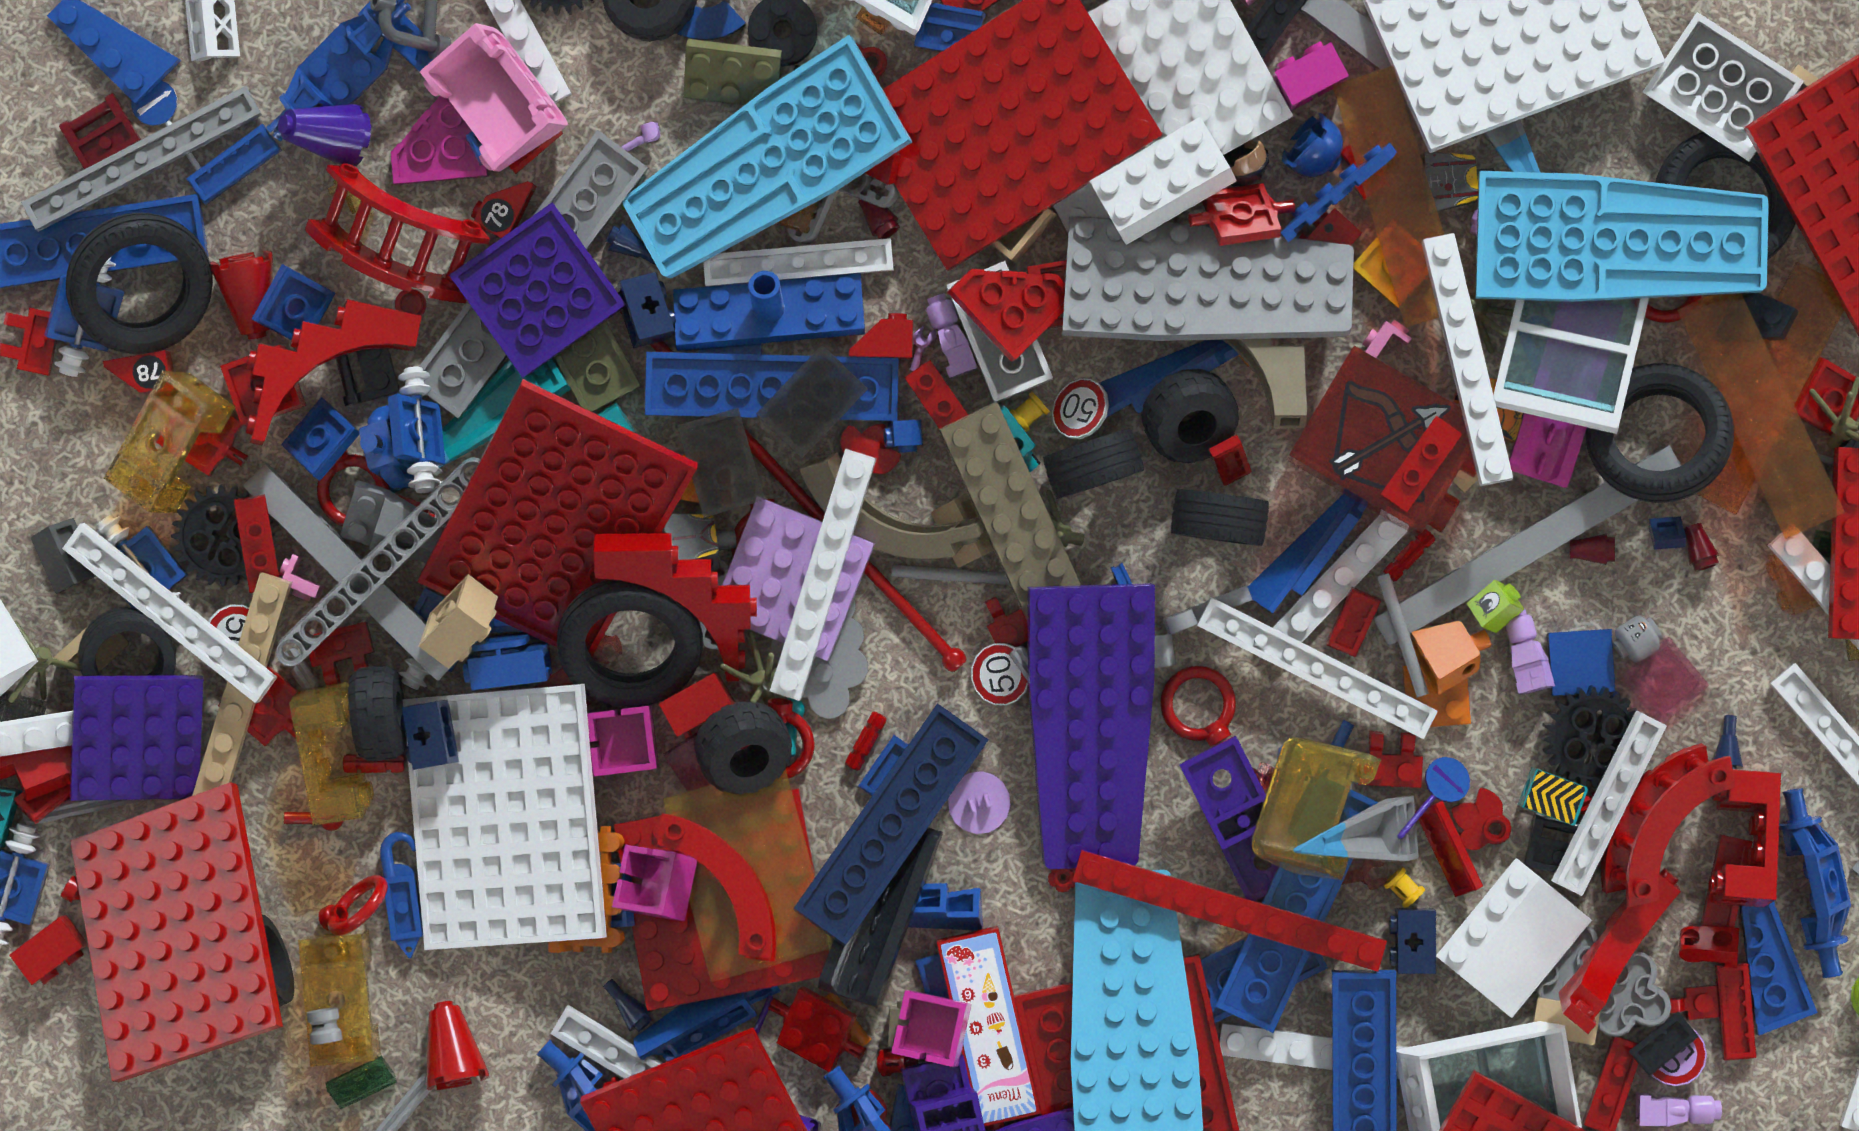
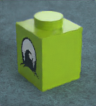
[1466,580,1525,633]

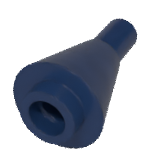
[605,223,656,266]
[1713,715,1743,770]
[603,979,653,1032]

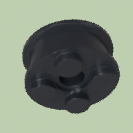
[748,0,817,67]

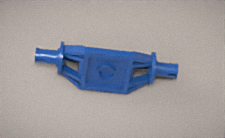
[266,0,411,141]
[1779,788,1851,978]
[536,1040,603,1131]
[823,1065,891,1131]

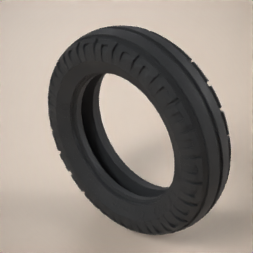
[1655,132,1796,260]
[66,213,213,354]
[1586,363,1734,503]
[557,579,703,707]

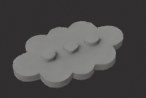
[771,598,868,718]
[1537,926,1671,1037]

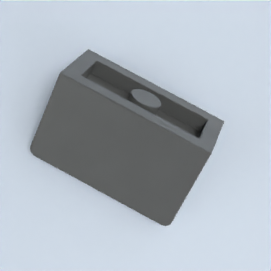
[31,518,96,594]

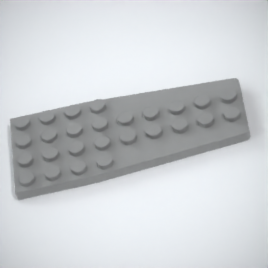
[1062,216,1354,341]

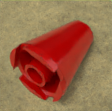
[210,251,273,339]
[426,1001,489,1090]

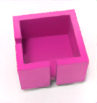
[1272,41,1349,111]
[587,705,659,776]
[612,845,697,921]
[891,990,972,1067]

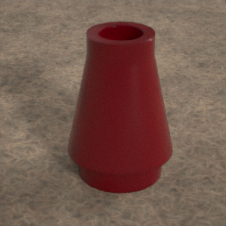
[858,194,900,239]
[1684,523,1719,572]
[1570,534,1615,565]

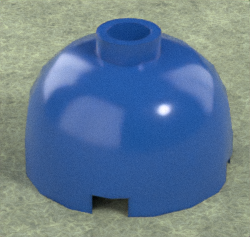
[1282,113,1343,177]

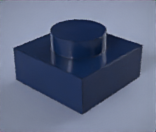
[1649,516,1686,550]

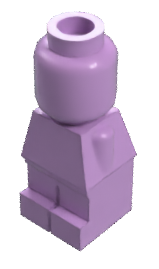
[926,293,978,379]
[1506,608,1555,694]
[1636,1093,1722,1127]

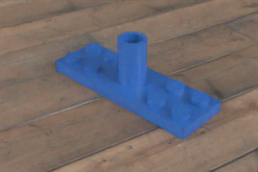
[673,271,866,351]

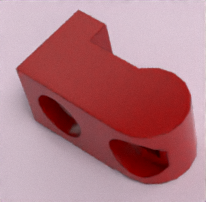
[1679,926,1739,969]

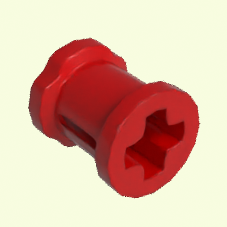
[877,1048,918,1077]

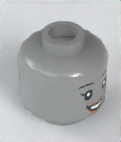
[1613,615,1663,662]

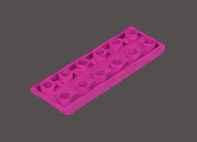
[1509,300,1624,488]

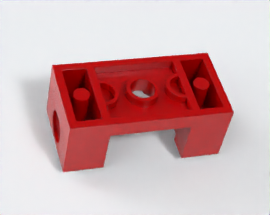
[1708,769,1781,908]

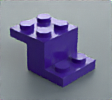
[900,1054,985,1131]

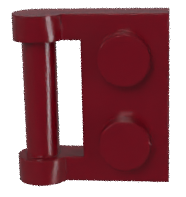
[59,93,141,169]

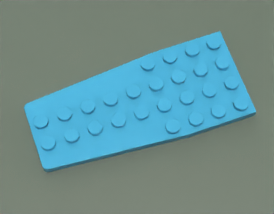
[622,35,912,279]
[1475,171,1768,302]
[1071,870,1203,1131]

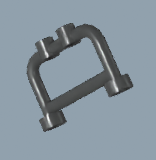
[370,0,451,60]

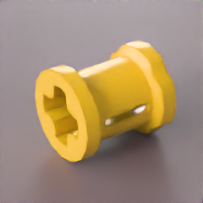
[1009,391,1050,433]
[1383,866,1425,908]

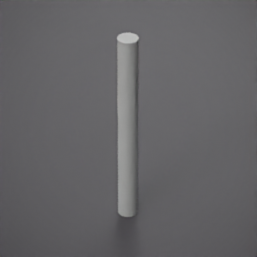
[891,565,1010,585]
[1377,573,1429,697]

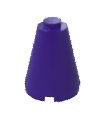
[278,104,371,166]

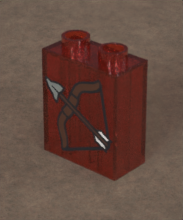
[1286,346,1477,536]

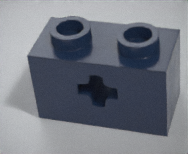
[615,272,676,349]
[400,700,459,770]
[1389,908,1436,974]

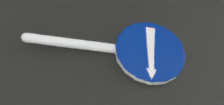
[131,81,201,171]

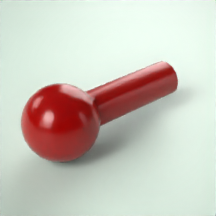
[284,806,344,831]

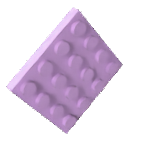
[722,496,875,661]

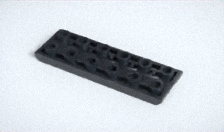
[818,827,943,1008]

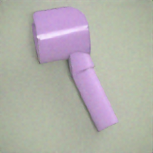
[622,122,660,152]
[910,326,936,371]

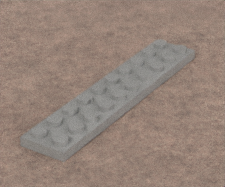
[419,130,649,419]

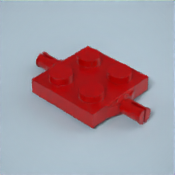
[1188,183,1295,246]
[151,389,249,476]
[218,665,308,747]
[768,986,866,1072]

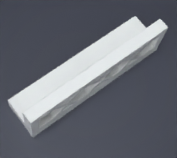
[185,0,240,61]

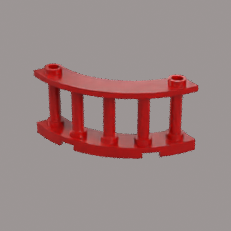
[305,163,490,304]
[1601,743,1735,907]
[657,813,777,963]

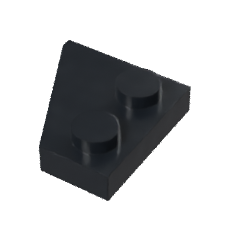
[1713,293,1799,344]

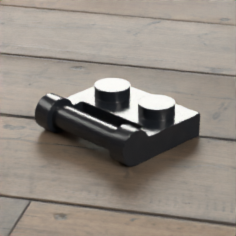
[335,348,400,407]
[1524,812,1580,872]

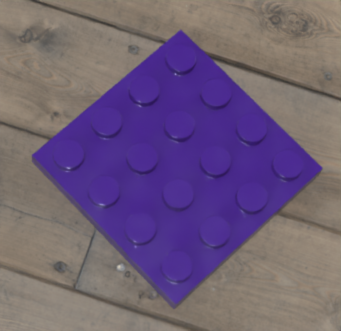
[449,202,626,379]
[70,675,204,801]

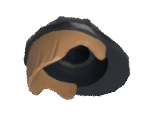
[1223,140,1269,186]

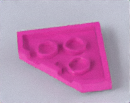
[391,96,489,185]

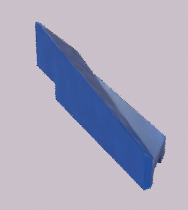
[908,883,983,931]

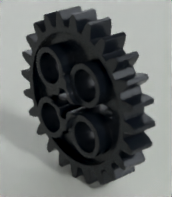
[171,484,275,587]
[1541,685,1638,788]

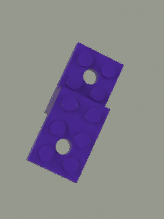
[1179,736,1289,901]

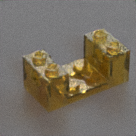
[104,371,236,513]
[289,682,374,826]
[298,930,381,1067]

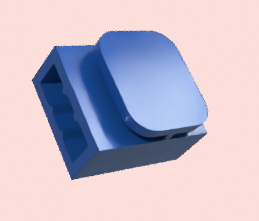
[463,632,553,690]

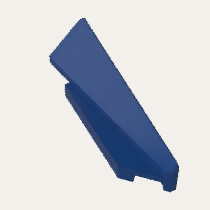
[1099,340,1239,419]
[1248,485,1372,614]
[633,986,781,1061]

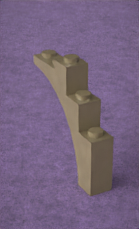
[1222,338,1307,429]

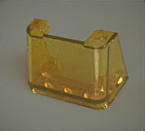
[1252,737,1381,880]

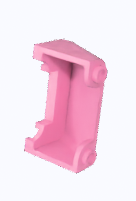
[420,23,568,172]

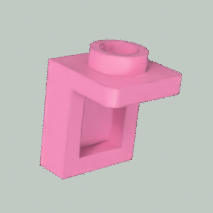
[1362,320,1412,361]
[279,554,324,601]

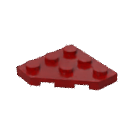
[947,269,1065,362]

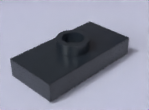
[1629,1012,1699,1077]

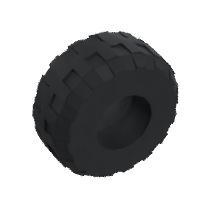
[602,0,697,42]
[1141,369,1239,463]
[348,665,407,761]
[694,701,792,794]

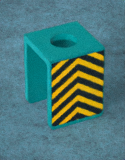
[1517,767,1588,825]

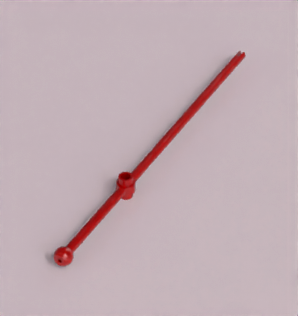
[620,310,967,672]

